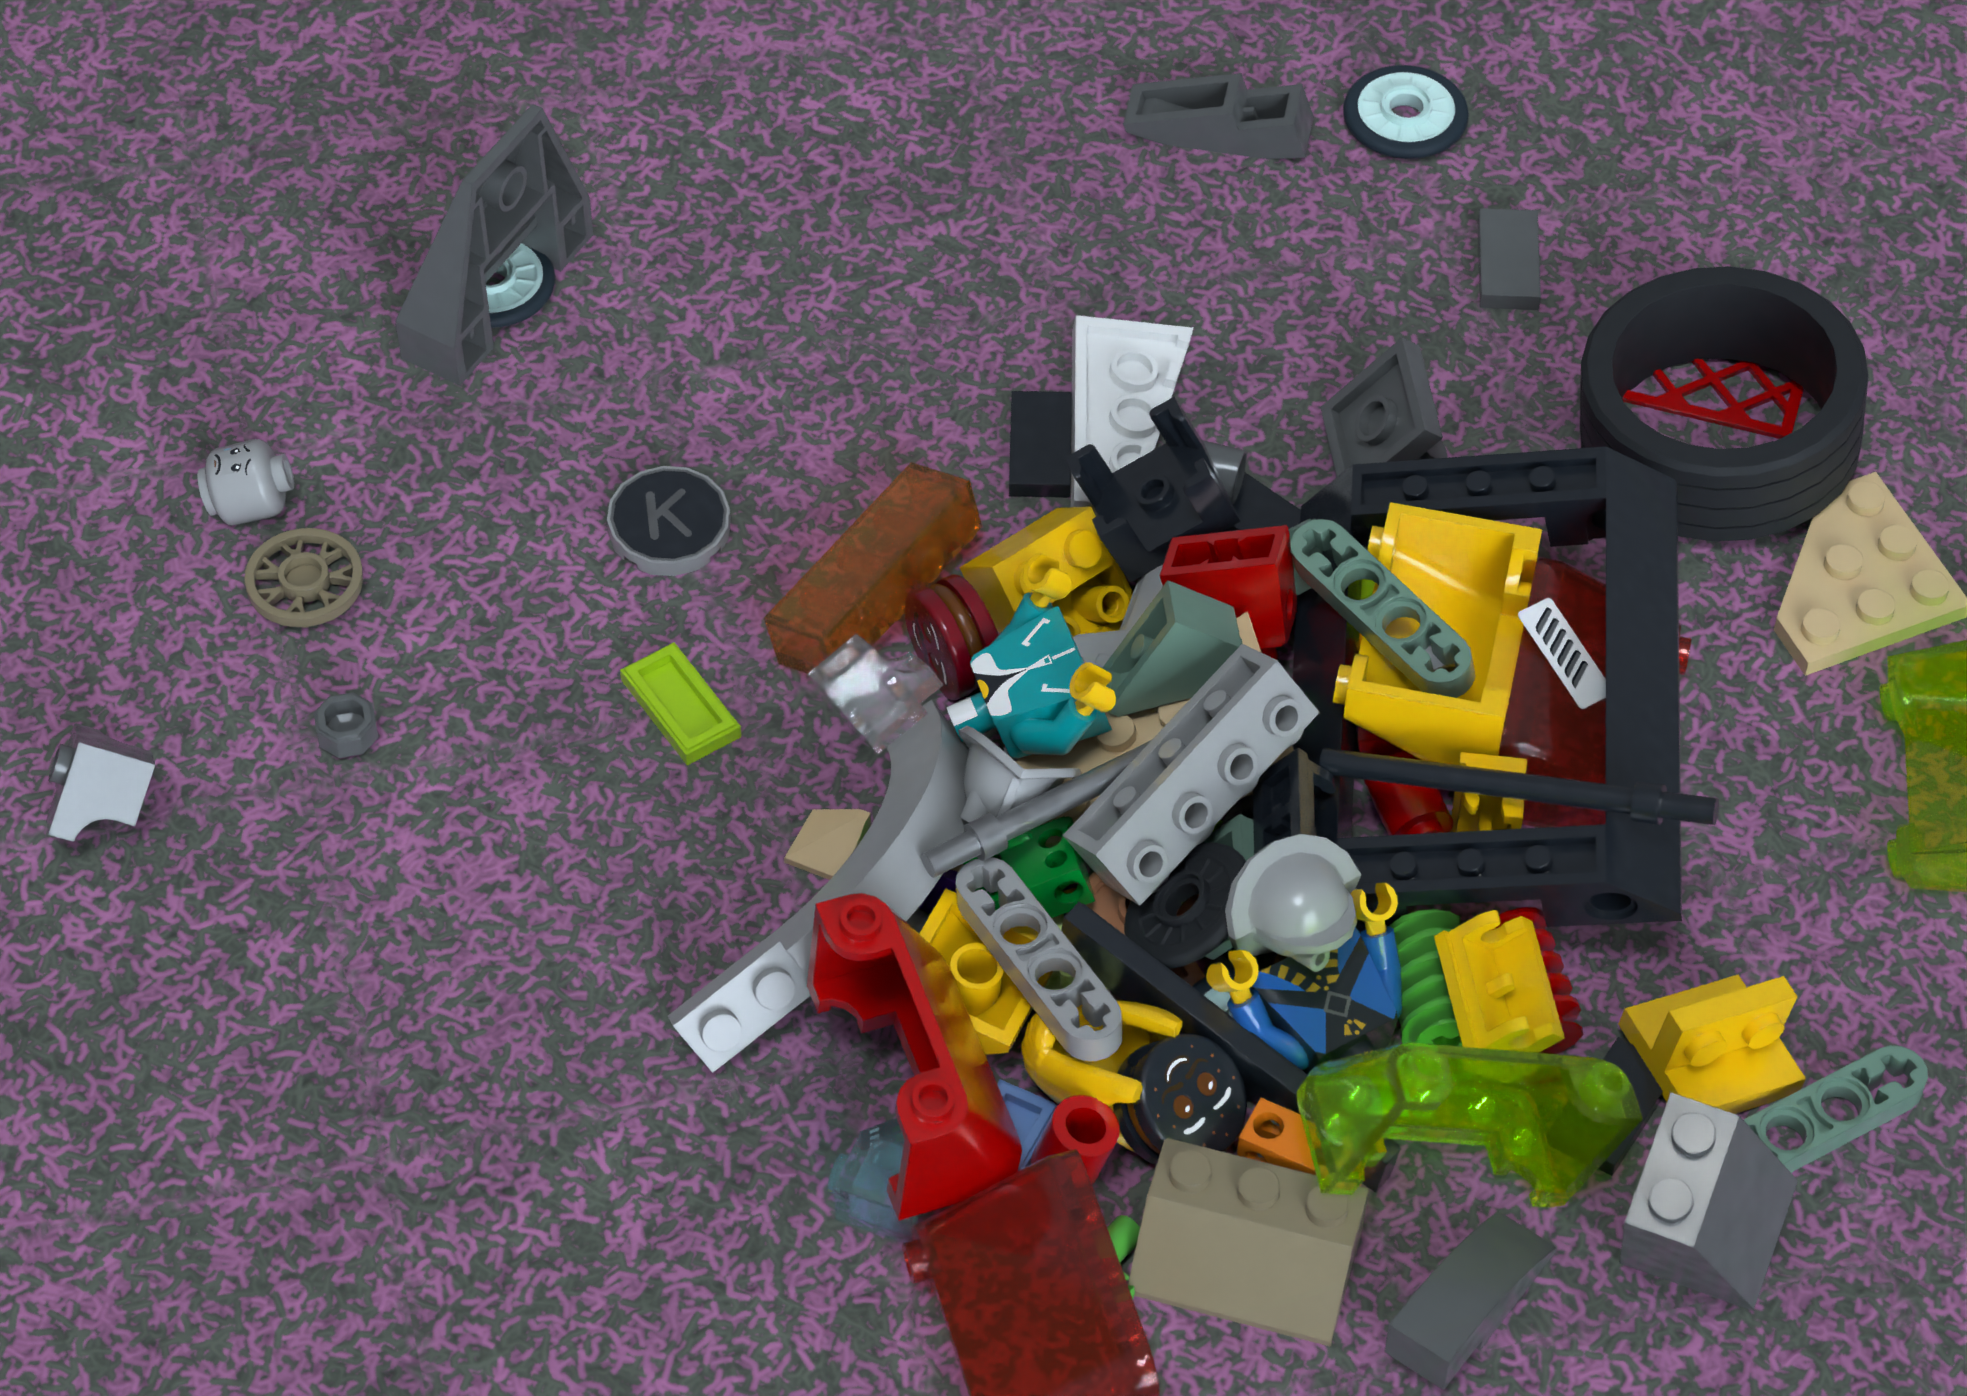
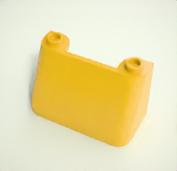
[1333,502,1542,765]

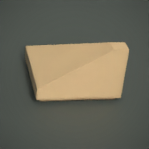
[784,809,871,880]

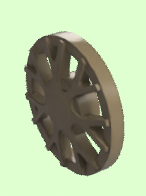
[245,528,363,628]

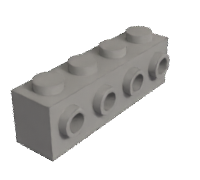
[1062,644,1320,905]

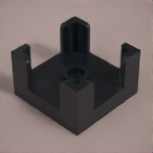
[1065,397,1241,582]

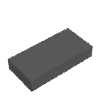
[1478,208,1541,310]

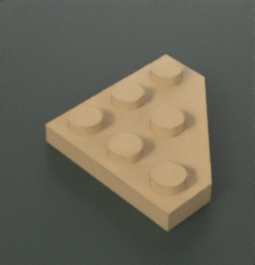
[1774,472,1967,676]

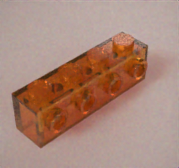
[764,462,983,684]

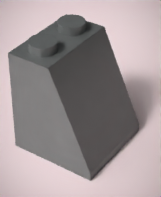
[1619,1092,1798,1311]

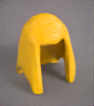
[1021,1000,1182,1152]

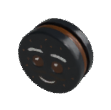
[1113,1033,1247,1165]

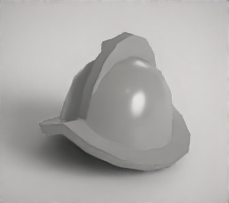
[958,726,1082,822]
[1225,834,1361,972]

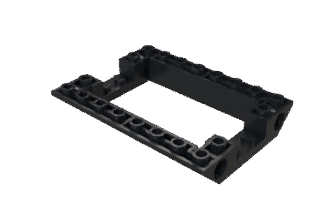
[1292,446,1682,933]

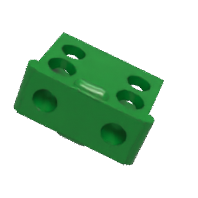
[963,816,1095,918]

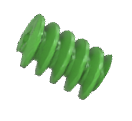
[1389,909,1468,1059]

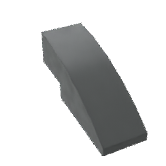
[1123,73,1314,159]
[1384,1211,1557,1390]

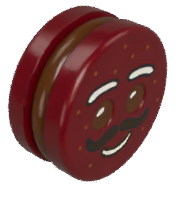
[904,574,999,700]

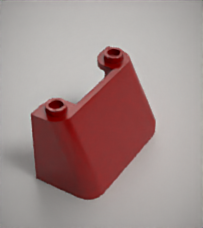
[807,893,1022,1221]

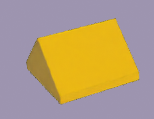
[919,888,1053,1055]

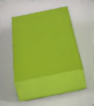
[620,642,741,765]

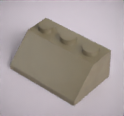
[1128,1138,1369,1347]

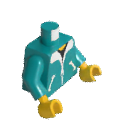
[947,553,1116,758]

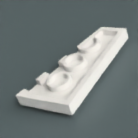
[1071,315,1194,517]

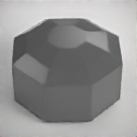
[314,692,379,758]

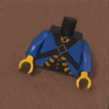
[1206,883,1402,1097]

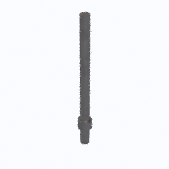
[921,740,1151,878]

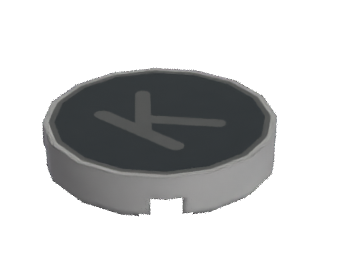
[607,466,731,576]

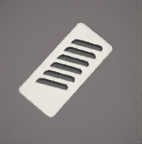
[1518,598,1606,709]

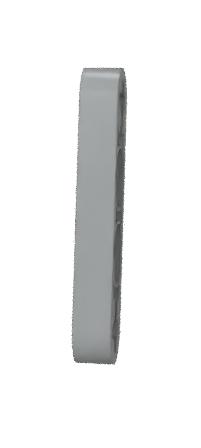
[956,857,1122,1061]

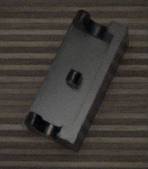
[1253,748,1336,855]

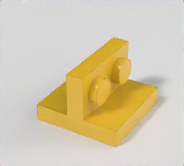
[1618,975,1806,1114]

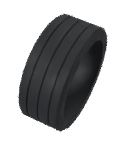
[1580,266,1868,542]

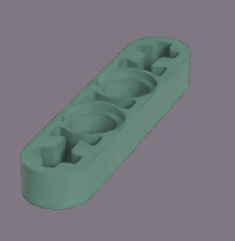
[1290,519,1475,698]
[1743,1045,1928,1173]

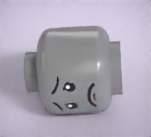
[197,439,294,525]

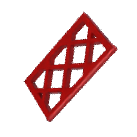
[1622,359,1804,439]

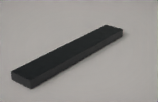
[1061,902,1401,1193]

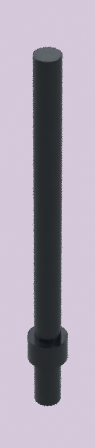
[1319,748,1719,825]

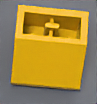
[959,506,1133,637]

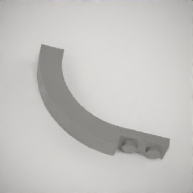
[668,699,970,1073]

